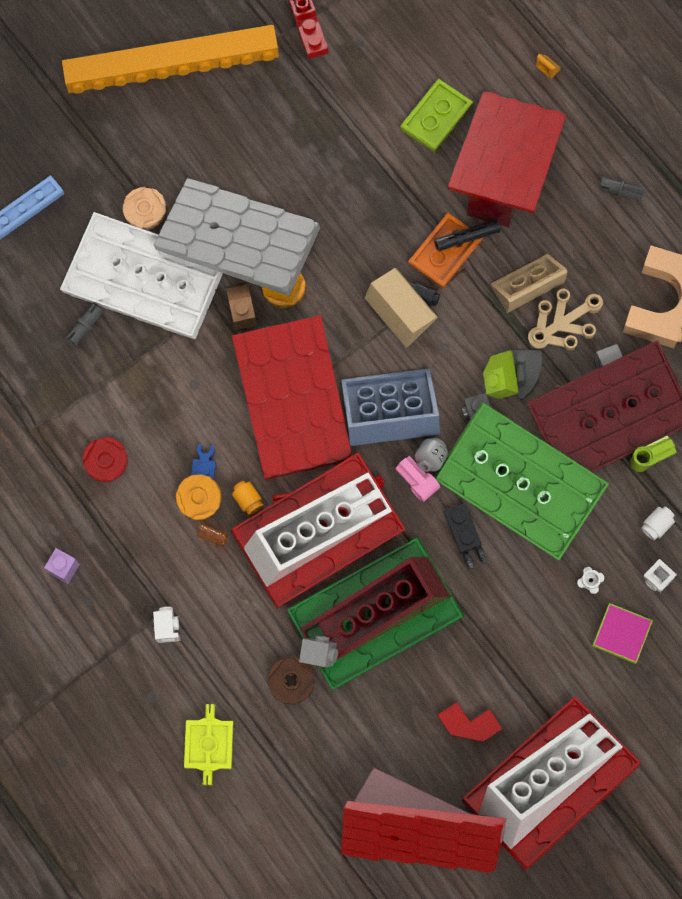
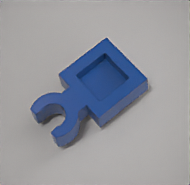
[191,444,216,480]

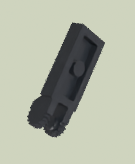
[444,503,487,569]

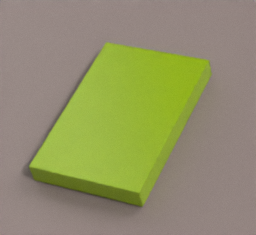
[400,78,473,153]

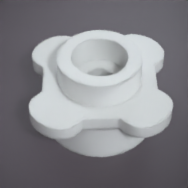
[577,567,604,594]

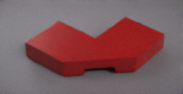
[437,702,502,743]

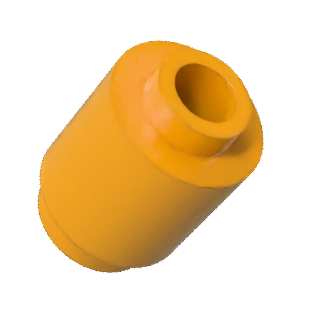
[232,481,264,516]

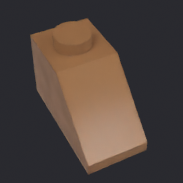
[226,284,257,331]

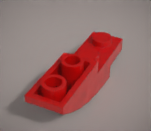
[288,0,329,59]

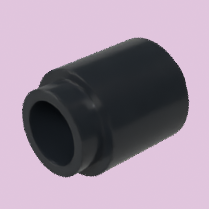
[410,281,440,308]

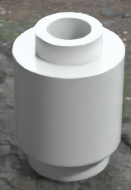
[641,507,675,541]

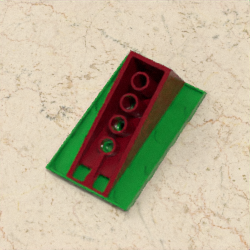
[287,538,465,690]

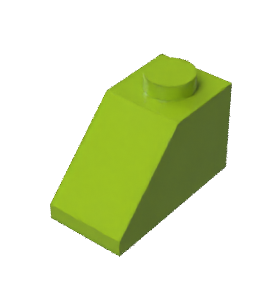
[483,350,519,399]

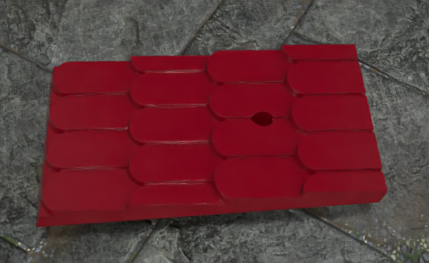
[527,340,682,472]

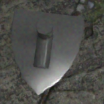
[497,350,542,400]

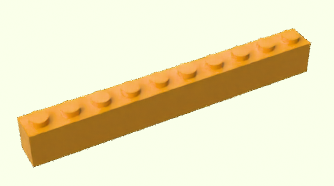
[62,25,279,94]

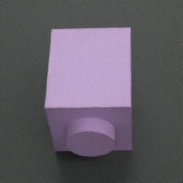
[44,548,80,584]

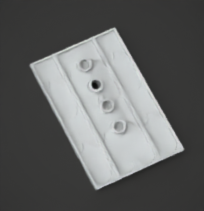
[60,212,223,339]

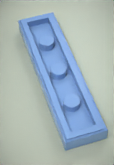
[0,175,64,240]

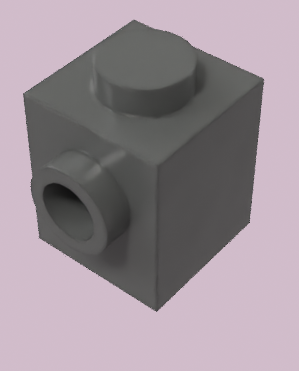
[461,393,490,423]

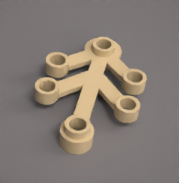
[528,289,603,351]

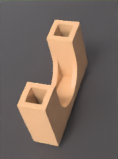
[623,246,682,348]

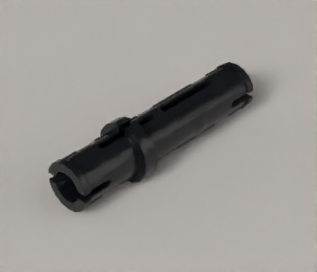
[434,219,501,252]

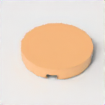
[123,187,166,230]

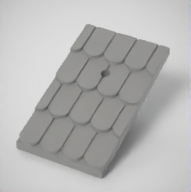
[154,178,320,296]

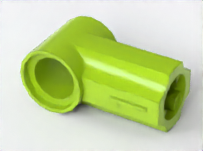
[630,436,677,472]

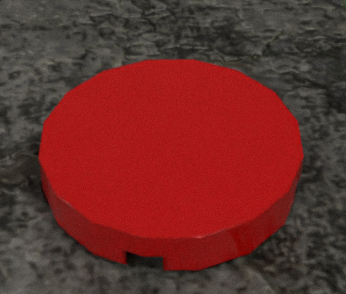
[82,437,128,482]

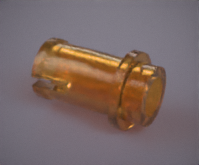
[197,524,228,547]

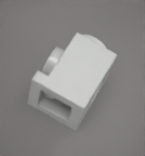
[643,559,677,593]
[153,607,181,643]

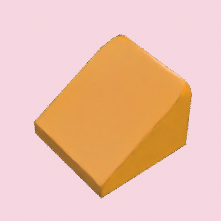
[535,54,561,79]

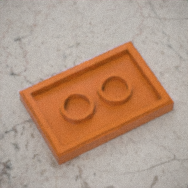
[408,213,483,289]

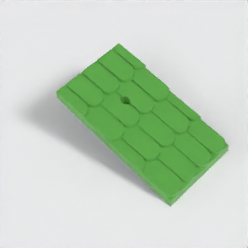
[434,402,609,560]

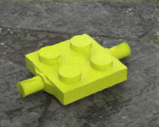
[184,704,234,786]

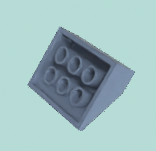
[341,368,440,446]

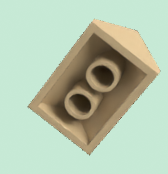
[491,254,567,313]
[365,268,438,348]

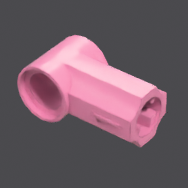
[395,456,441,502]

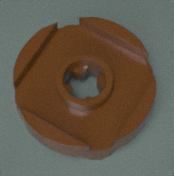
[268,657,315,705]

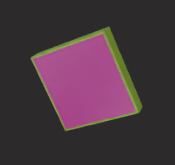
[592,603,653,664]

